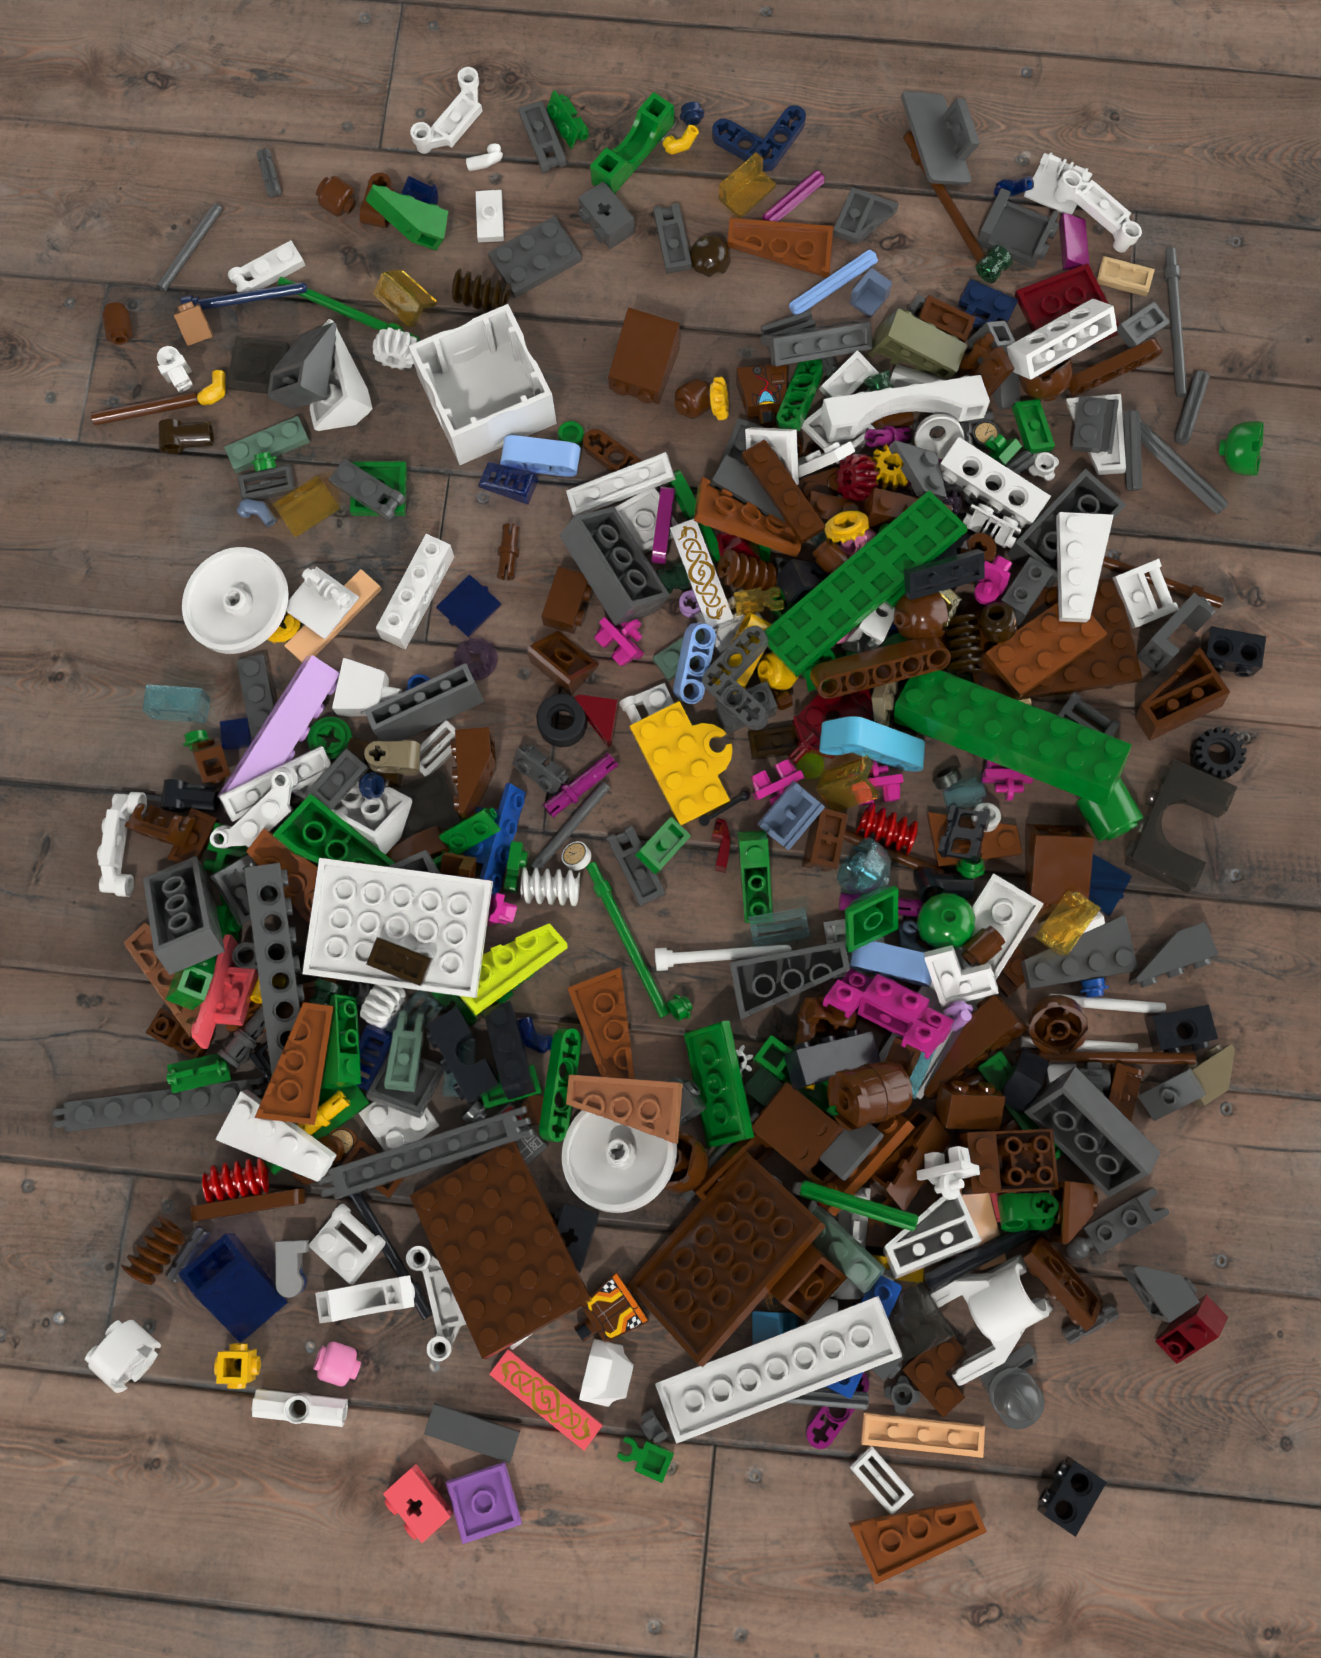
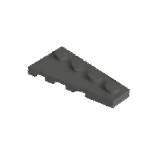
[1021,915,1138,990]

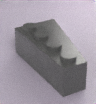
[730,941,850,1020]

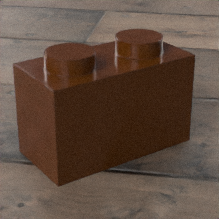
[541,566,593,634]
[934,1081,1006,1130]

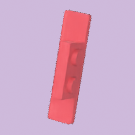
[191,934,259,1049]

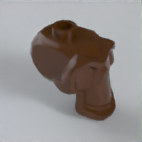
[792,993,858,1051]

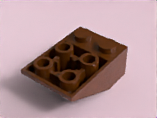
[451,727,497,820]
[752,1082,844,1186]
[955,1129,1059,1195]

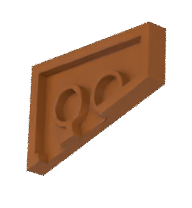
[927,812,1022,868]

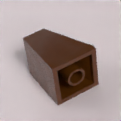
[608,307,680,404]
[1025,824,1094,908]
[770,1243,848,1322]

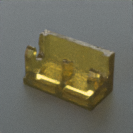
[1034,891,1101,956]

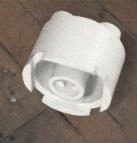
[85,1320,161,1393]

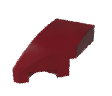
[711,818,730,873]

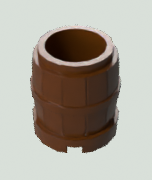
[827,1061,913,1131]

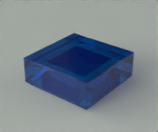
[220,718,251,750]

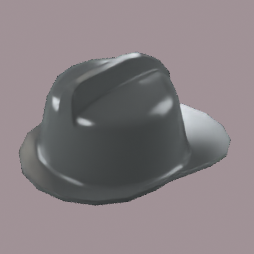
[989,1367,1045,1430]

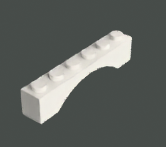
[820,375,990,442]

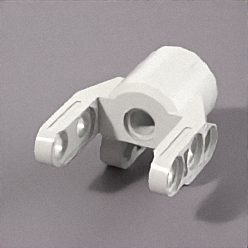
[909,1255,1054,1386]

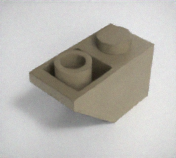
[1180,1043,1235,1107]

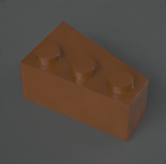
[1135,647,1230,741]
[868,1105,952,1211]

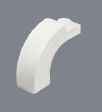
[315,1275,415,1323]

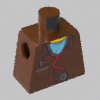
[736,364,788,428]

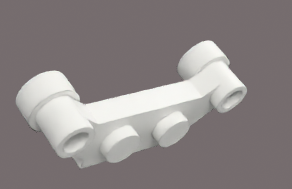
[410,67,483,154]
[1054,170,1142,253]
[210,767,298,849]
[97,792,147,897]
[406,1246,466,1361]

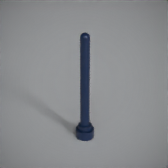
[181,282,308,310]

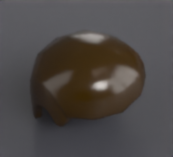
[689,235,731,277]

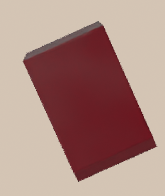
[574,694,618,748]

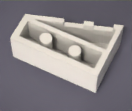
[883,1191,981,1279]

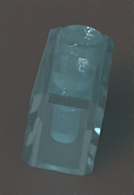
[143,684,210,723]

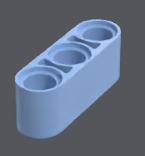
[500,435,581,477]
[673,623,716,704]
[849,941,932,987]

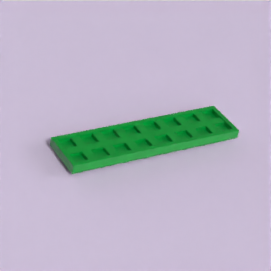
[764,490,968,677]

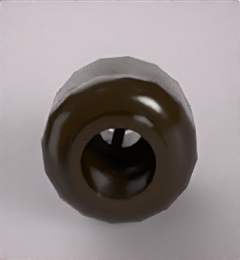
[979,601,1017,643]

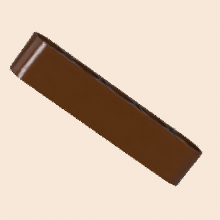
[810,637,951,699]

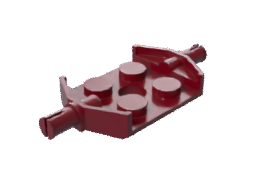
[788,688,874,764]

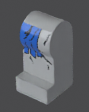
[275,1239,311,1298]

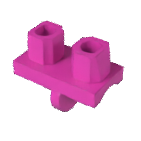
[974,556,1012,605]
[594,617,645,666]
[751,759,805,805]
[849,759,904,806]
[981,760,1033,801]
[487,893,517,927]

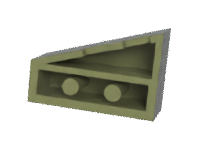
[866,308,967,380]

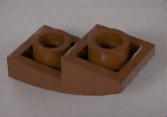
[386,826,449,863]
[146,1008,215,1059]

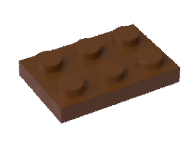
[1023,1233,1103,1331]

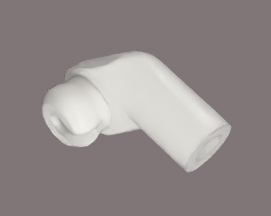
[466,143,503,171]

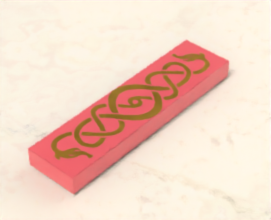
[489,1349,603,1451]

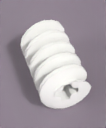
[521,867,580,906]

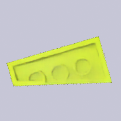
[460,923,568,1016]

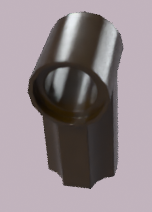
[159,419,214,454]

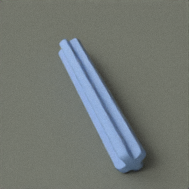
[789,250,878,315]

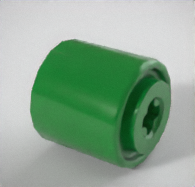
[1075,778,1143,842]

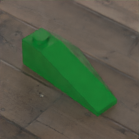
[273,793,395,867]

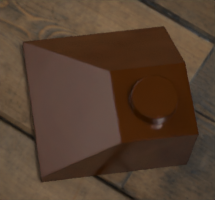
[1049,1181,1098,1244]

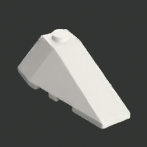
[310,319,373,431]

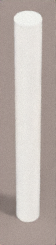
[1048,993,1166,1014]
[1020,1036,1138,1052]

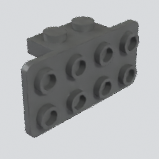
[901,91,980,185]

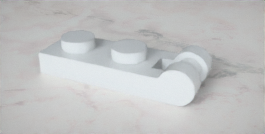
[228,240,306,293]
[798,441,855,478]

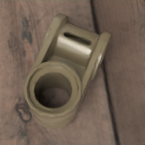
[364,740,421,775]

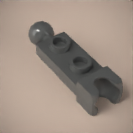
[1066,1187,1169,1260]

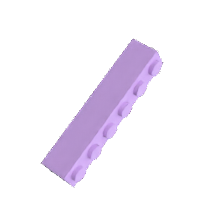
[217,655,340,797]

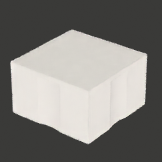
[409,304,557,465]

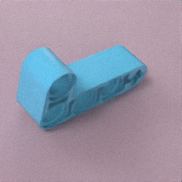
[819,716,925,772]

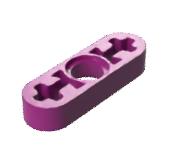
[652,487,675,564]
[805,1373,869,1449]

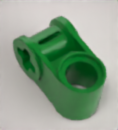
[997,1192,1058,1232]

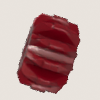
[834,454,880,501]

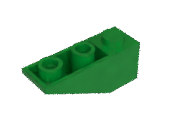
[365,184,448,251]
[737,830,773,923]
[165,956,216,1010]
[321,994,361,1090]

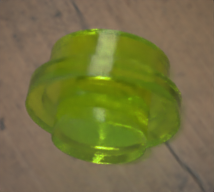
[796,753,824,779]

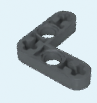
[702,626,769,730]

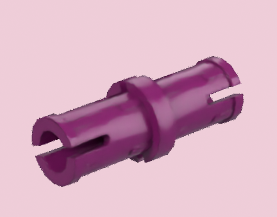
[864,426,912,447]

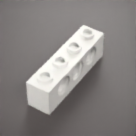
[1007,299,1117,380]
[940,437,1051,530]
[376,534,455,650]

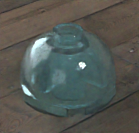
[837,837,891,895]

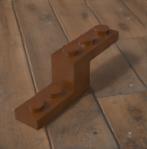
[808,488,952,533]

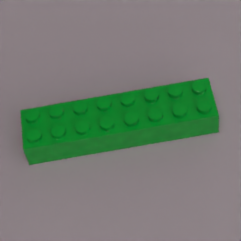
[894,670,1132,807]

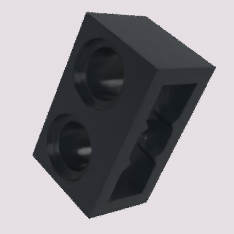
[1201,626,1266,677]
[1037,1456,1107,1537]

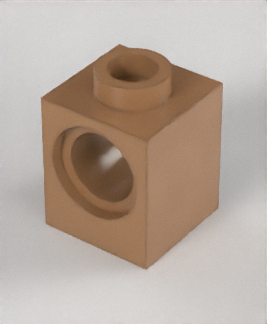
[174,301,213,346]

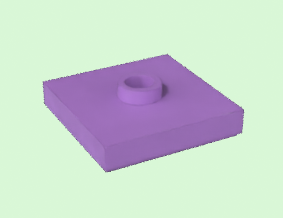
[446,1461,522,1544]

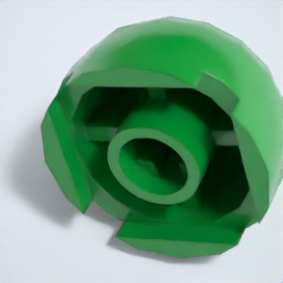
[1219,421,1264,476]
[917,893,976,950]

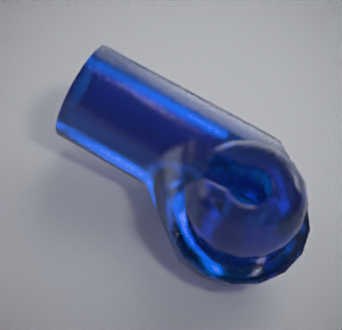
[994,176,1034,197]
[518,1017,553,1053]

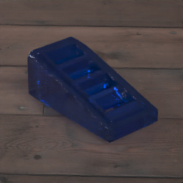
[478,462,538,504]
[356,1024,393,1091]

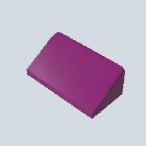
[1059,213,1090,270]

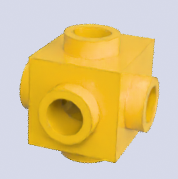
[214,1343,261,1389]

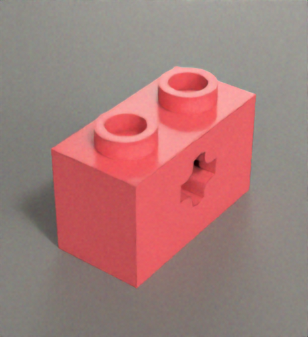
[383,1464,454,1543]

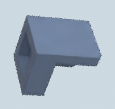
[850,268,892,318]

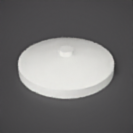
[182,547,289,654]
[562,1110,677,1213]

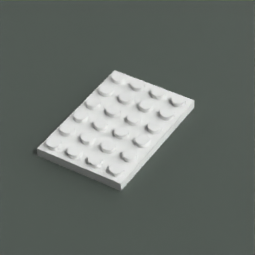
[302,858,493,998]

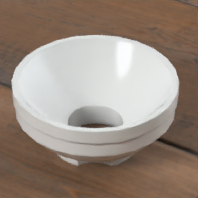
[914,414,964,459]

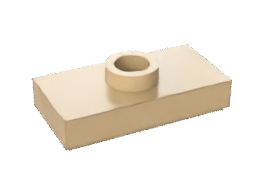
[1096,256,1155,297]

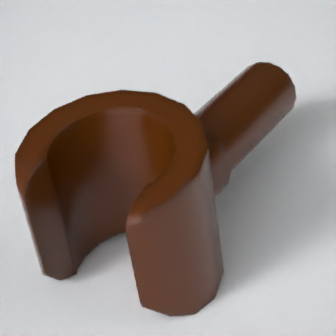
[759,681,793,710]

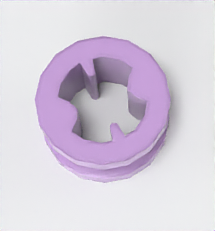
[679,590,701,618]

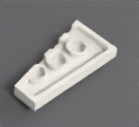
[1056,512,1114,622]

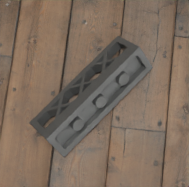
[761,320,872,366]

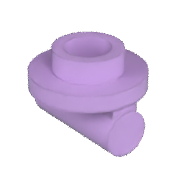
[944,1001,974,1032]

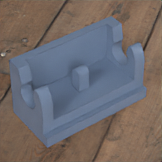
[757,780,825,850]

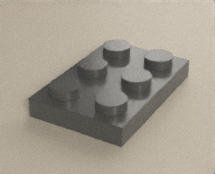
[488,216,582,298]

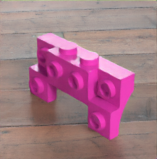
[823,968,954,1059]

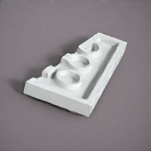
[215,1089,337,1182]

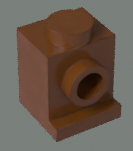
[191,736,231,783]

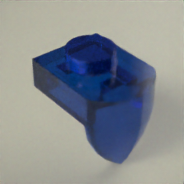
[401,176,439,205]

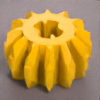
[871,444,908,492]

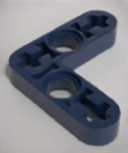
[712,106,806,171]

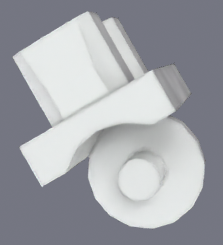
[157,346,194,393]
[917,1146,980,1200]

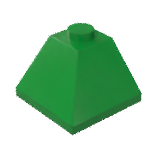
[845,886,898,953]

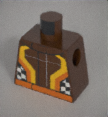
[574,1271,649,1343]

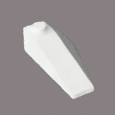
[292,780,412,855]

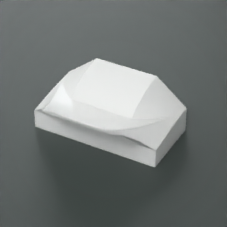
[579,1338,634,1407]

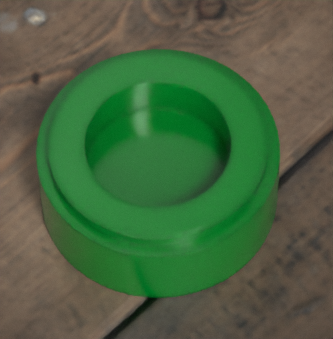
[557,421,584,446]

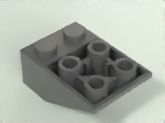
[267,322,337,409]

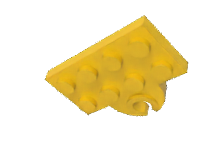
[629,701,732,825]

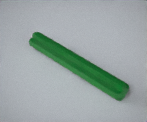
[799,1181,918,1231]

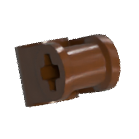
[359,173,394,228]

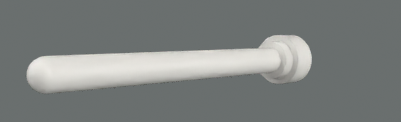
[655,944,792,971]

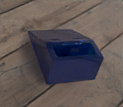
[178,1233,289,1343]

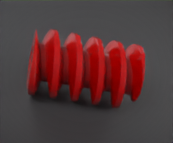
[855,803,918,856]
[202,1158,269,1203]

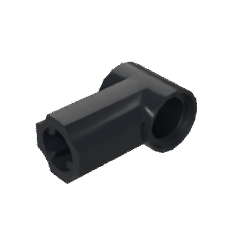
[160,779,220,812]
[913,868,974,903]

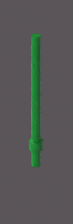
[277,277,420,342]
[586,862,670,1019]

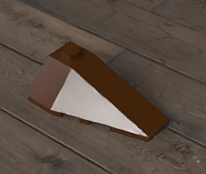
[924,995,1029,1099]

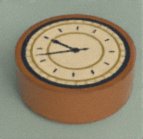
[329,1127,358,1157]

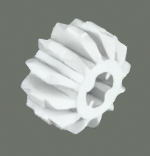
[372,327,417,370]
[360,984,406,1029]

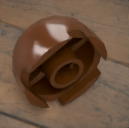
[1018,358,1073,401]
[894,592,948,640]
[1028,995,1088,1055]
[664,1131,709,1193]

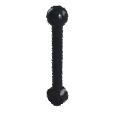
[699,790,750,826]

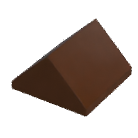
[527,630,599,696]

